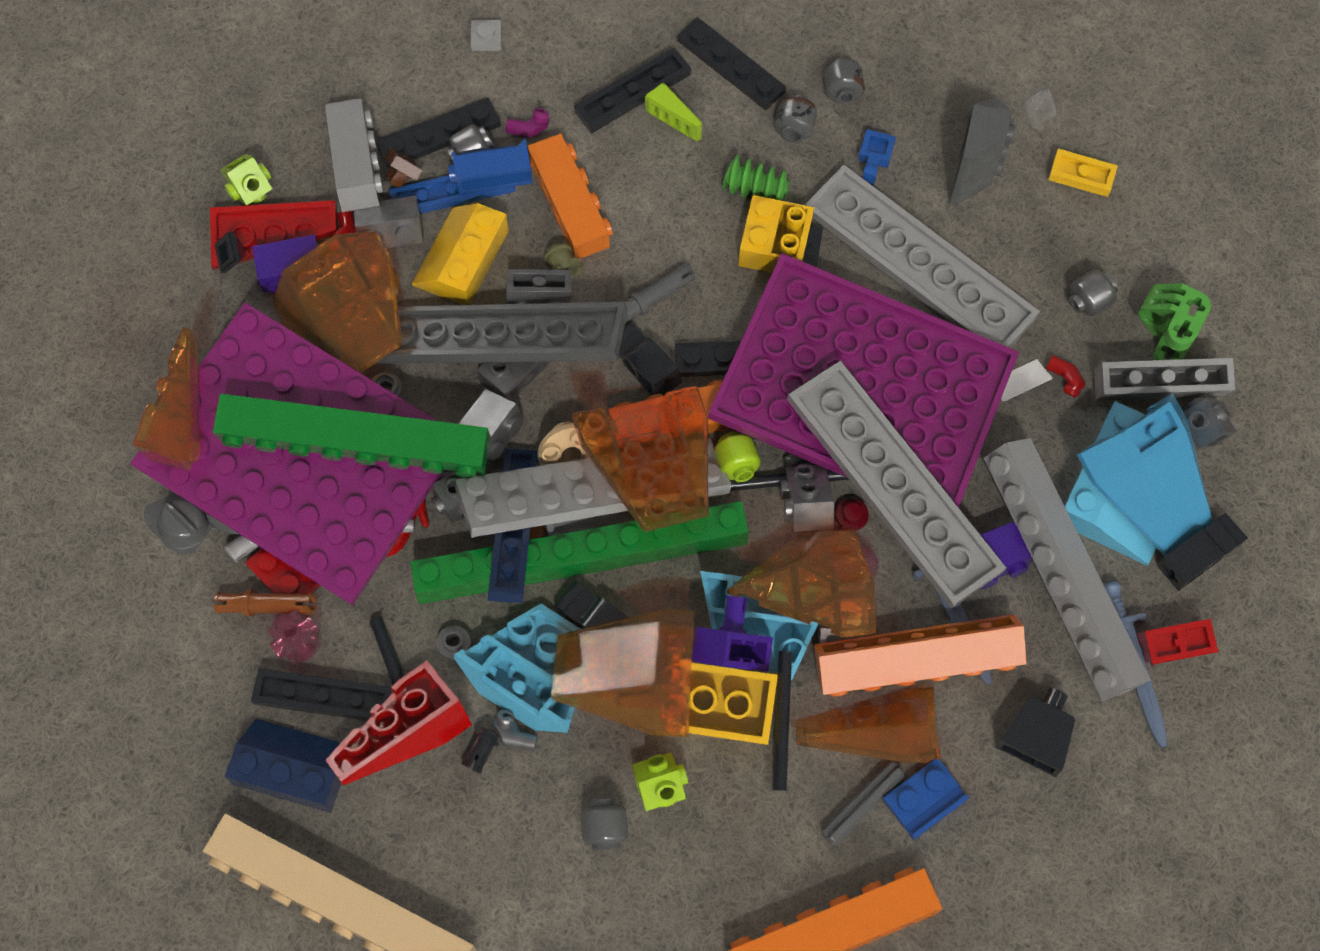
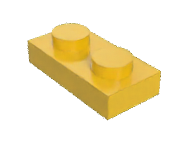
[1048,149,1118,197]

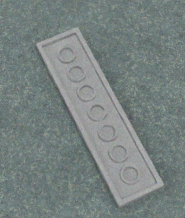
[805,165,1040,348]
[786,361,1006,609]
[455,438,731,538]

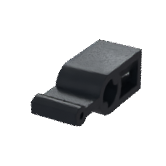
[618,321,682,396]
[1157,513,1248,591]
[554,580,644,663]

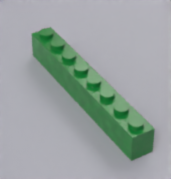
[213,393,491,478]

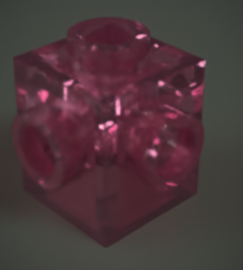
[267,610,321,666]

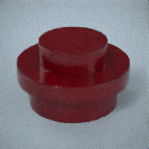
[836,499,869,531]

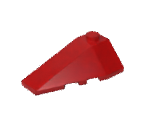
[326,661,472,786]

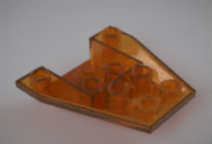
[273,231,403,373]
[571,386,709,532]
[551,609,697,737]

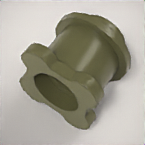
[543,243,583,278]

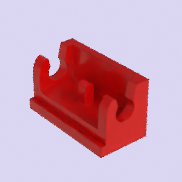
[1136,619,1219,665]

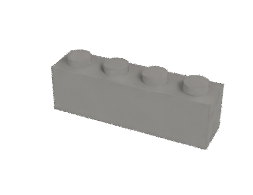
[325,98,383,212]
[1094,358,1235,400]

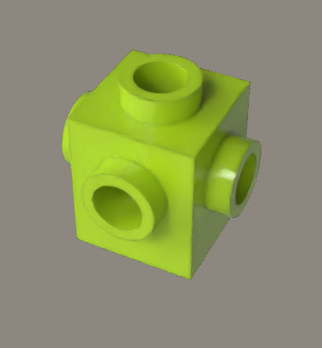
[220,153,273,205]
[631,752,688,811]

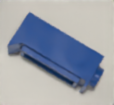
[448,138,532,195]

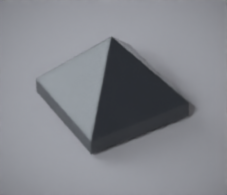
[215,232,246,273]

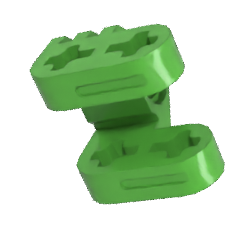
[1138,283,1211,360]

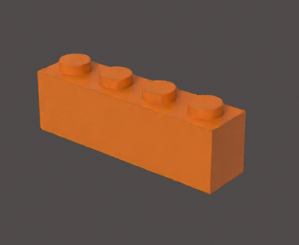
[527,133,613,259]

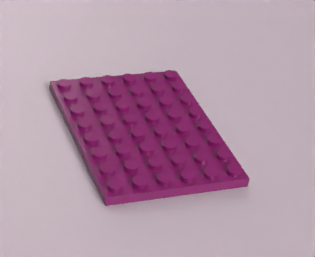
[707,253,1019,508]
[130,302,444,606]

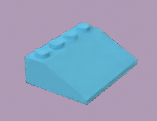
[1064,401,1198,566]

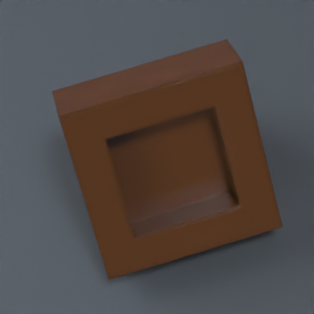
[385,148,423,188]

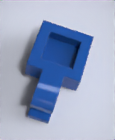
[858,129,896,186]

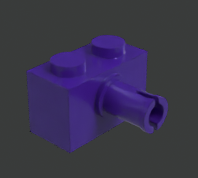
[692,595,773,672]

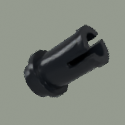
[461,727,499,774]

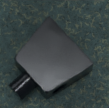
[995,688,1075,777]

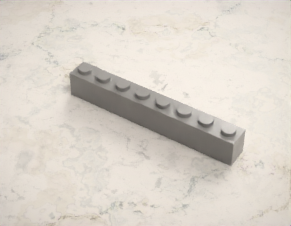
[984,438,1151,701]

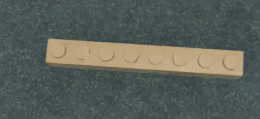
[202,814,477,951]

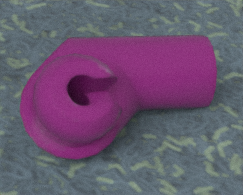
[505,108,550,138]

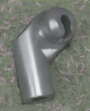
[494,710,538,753]

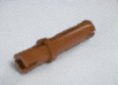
[213,590,317,616]

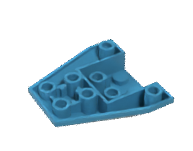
[1077,394,1213,556]

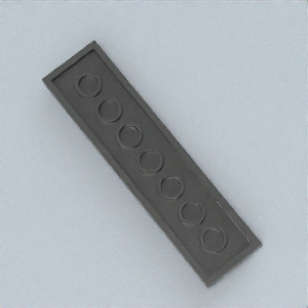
[365,302,628,364]

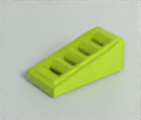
[645,83,702,142]

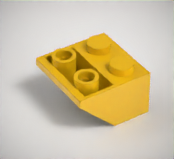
[738,195,814,273]

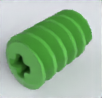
[722,155,791,201]

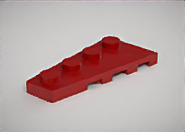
[210,200,338,270]

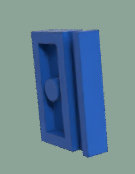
[882,757,969,841]

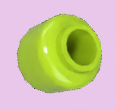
[714,432,761,482]

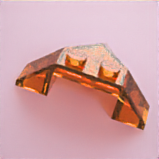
[727,526,877,637]

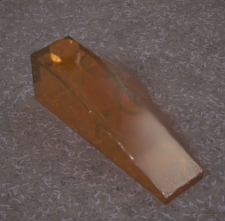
[133,327,201,471]
[795,687,941,763]

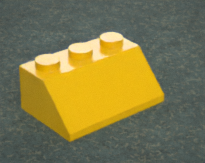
[412,203,509,305]

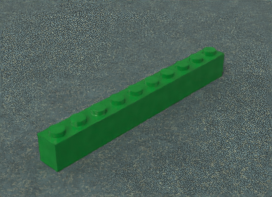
[410,501,749,605]

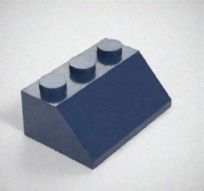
[224,719,341,813]

